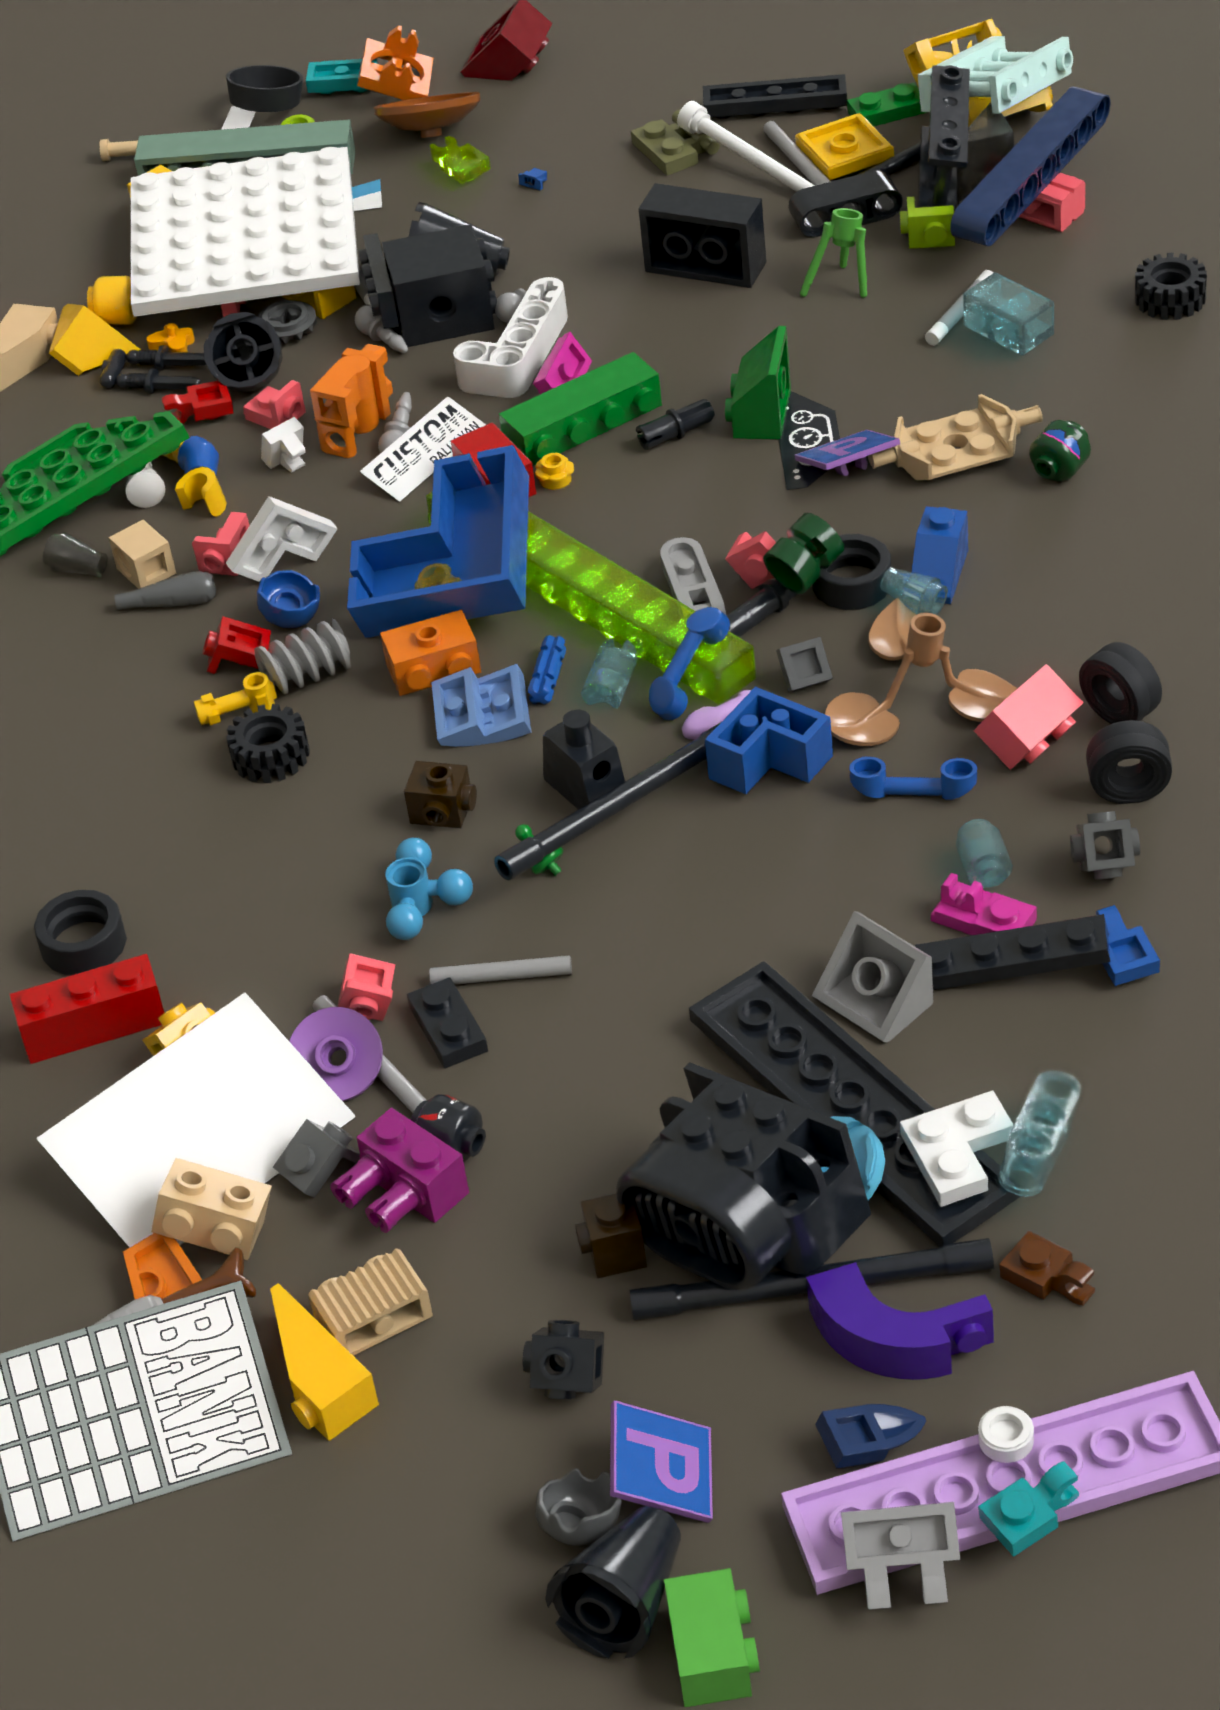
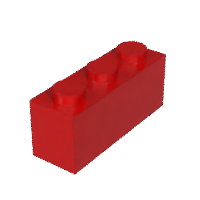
[10,953,165,1064]

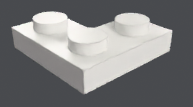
[226,496,338,582]
[900,1090,1014,1207]

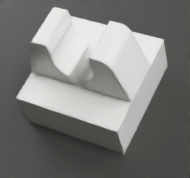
[261,417,306,473]

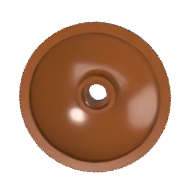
[374,92,481,138]

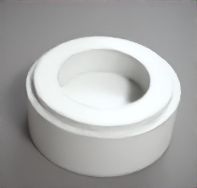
[978,1406,1034,1463]

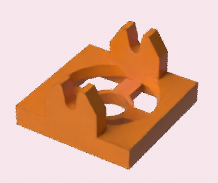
[357,25,434,100]

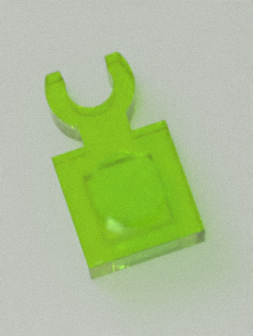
[430,136,491,184]

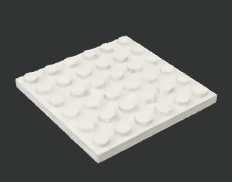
[131,147,360,317]

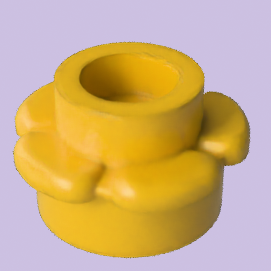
[535,453,574,490]

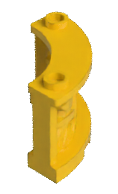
[903,19,1053,135]

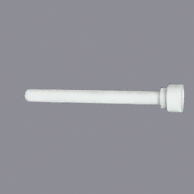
[677,101,815,192]

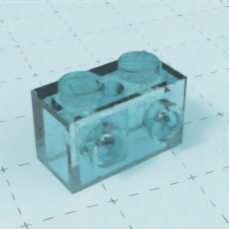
[963,272,1054,356]

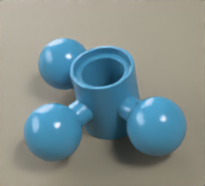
[385,837,473,940]

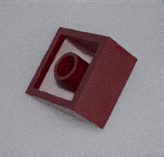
[460,0,552,81]

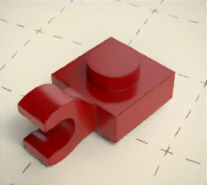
[162,381,234,424]

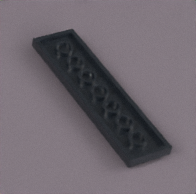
[689,961,1021,1247]

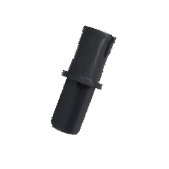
[636,399,715,450]

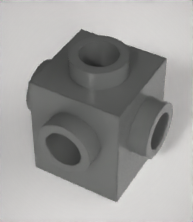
[1070,811,1140,879]

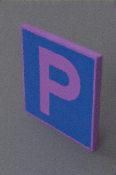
[795,430,900,476]
[610,1400,713,1523]

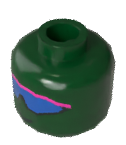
[1029,420,1091,482]

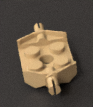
[868,394,1043,481]

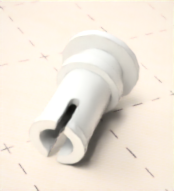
[125,462,166,508]

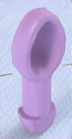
[682,690,751,740]

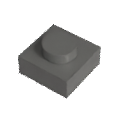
[776,637,833,692]

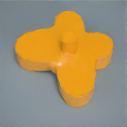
[147,323,195,353]

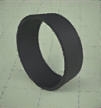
[226,65,303,112]

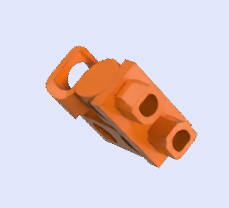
[310,344,393,458]

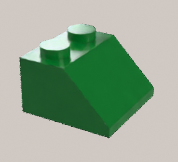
[725,326,791,440]

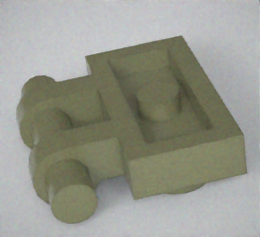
[631,109,720,176]

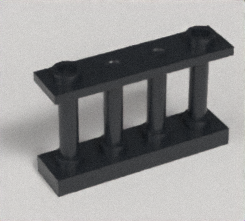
[917,65,970,212]

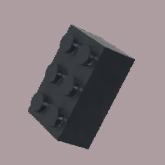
[638,183,767,288]

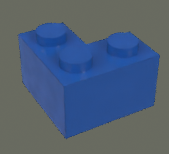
[705,687,833,794]

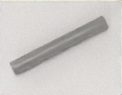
[429,955,572,985]

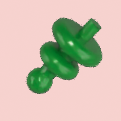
[515,824,563,876]

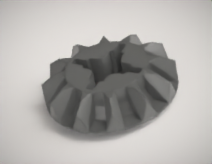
[257,300,317,344]

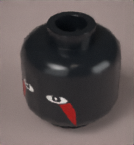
[411,1094,486,1162]

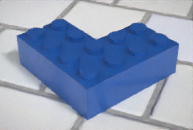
[347,445,529,638]

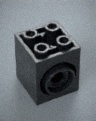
[382,224,497,347]

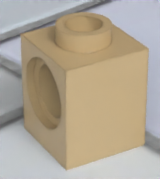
[109,519,176,589]

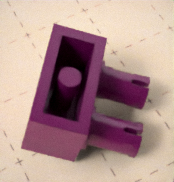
[330,1107,469,1233]

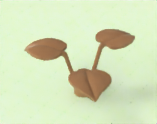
[825,598,1018,746]

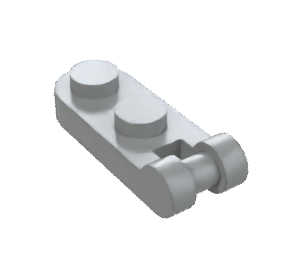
[660,537,726,629]

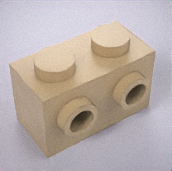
[151,1158,272,1260]

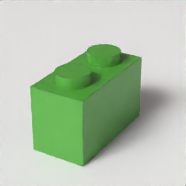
[664,1568,760,1707]

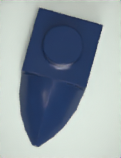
[815,1404,927,1469]

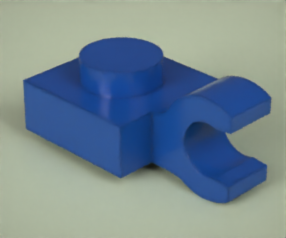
[1096,905,1160,986]

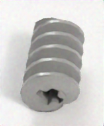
[254,618,351,695]

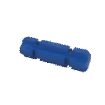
[528,635,566,705]

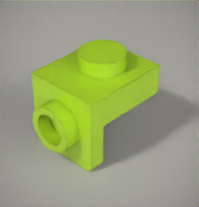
[900,196,955,249]

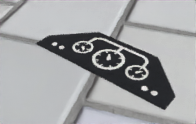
[779,391,840,490]

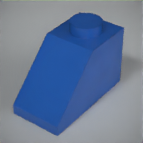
[909,506,968,604]

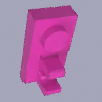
[533,332,592,394]
[931,873,1037,935]

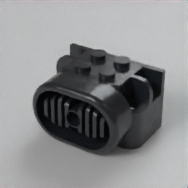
[616,1062,871,1290]

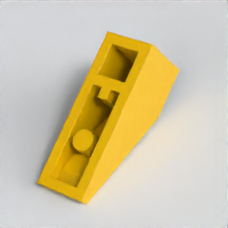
[270,1283,379,1441]

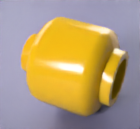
[87,275,137,325]

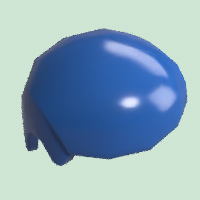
[257,570,320,628]

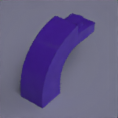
[806,1262,994,1380]

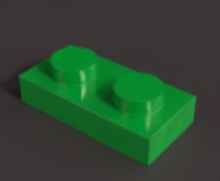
[847,82,928,127]

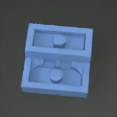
[431,664,532,747]

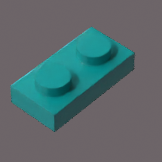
[306,58,378,94]

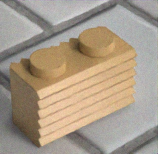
[308,1249,433,1356]

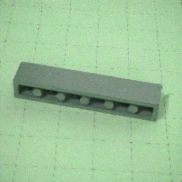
[134,120,356,176]

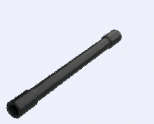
[494,721,722,881]
[629,1238,994,1321]

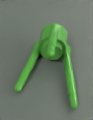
[800,208,867,298]

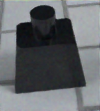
[543,709,625,810]

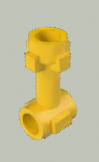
[193,672,277,726]

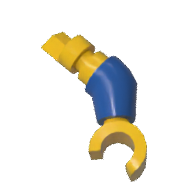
[163,435,227,517]

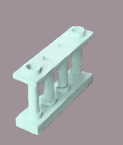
[918,36,1073,114]

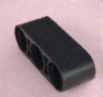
[788,170,903,237]

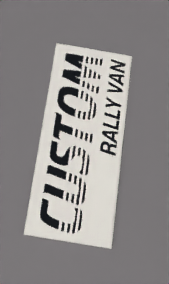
[360,397,486,502]

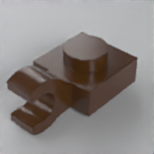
[999,1231,1095,1306]

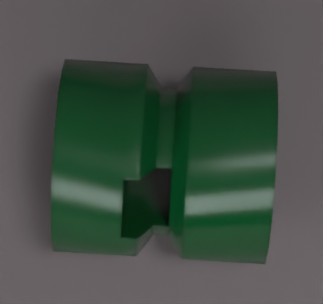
[763,513,844,594]

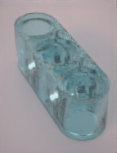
[998,1071,1081,1196]

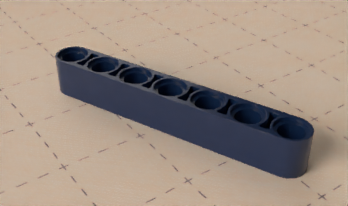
[950,86,1111,246]

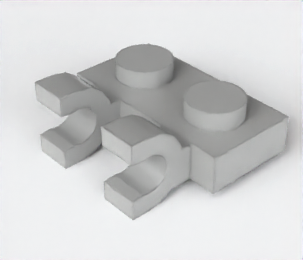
[841,1502,960,1609]

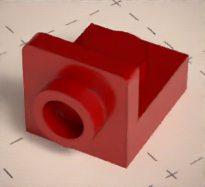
[202,616,271,674]

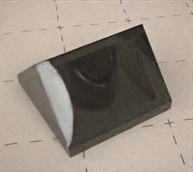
[956,103,1014,205]

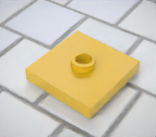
[795,113,894,180]

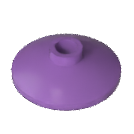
[289,1007,383,1102]

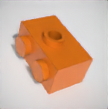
[380,609,482,696]

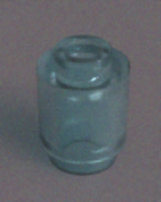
[956,819,1013,888]

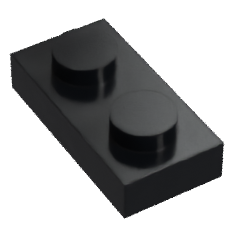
[407,977,488,1069]

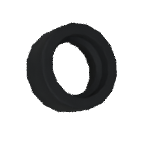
[812,534,892,610]
[34,890,127,975]

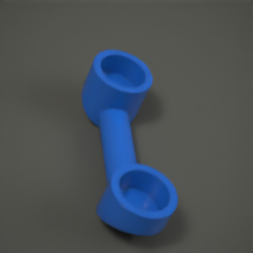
[648,607,730,720]
[849,757,977,800]

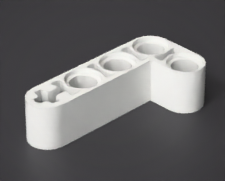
[453,277,568,398]

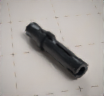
[711,579,813,653]

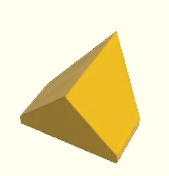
[49,304,141,376]

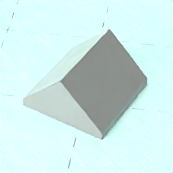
[812,911,933,1042]

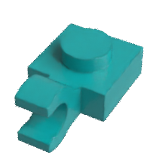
[978,1461,1079,1557]

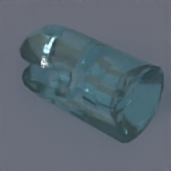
[581,637,638,709]

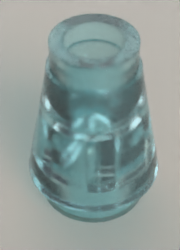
[881,567,948,615]

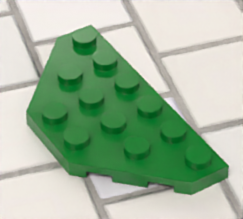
[0,411,190,557]

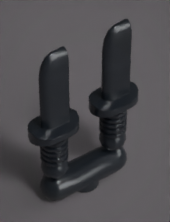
[100,345,207,394]

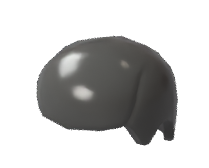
[535,1468,622,1547]

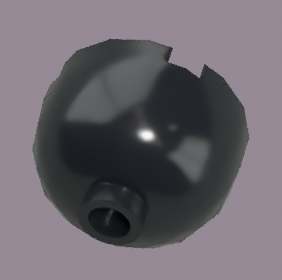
[204,312,283,393]

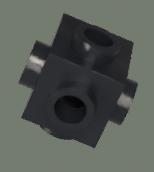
[522,1320,605,1399]

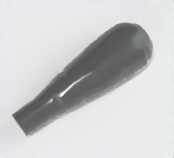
[115,571,216,610]

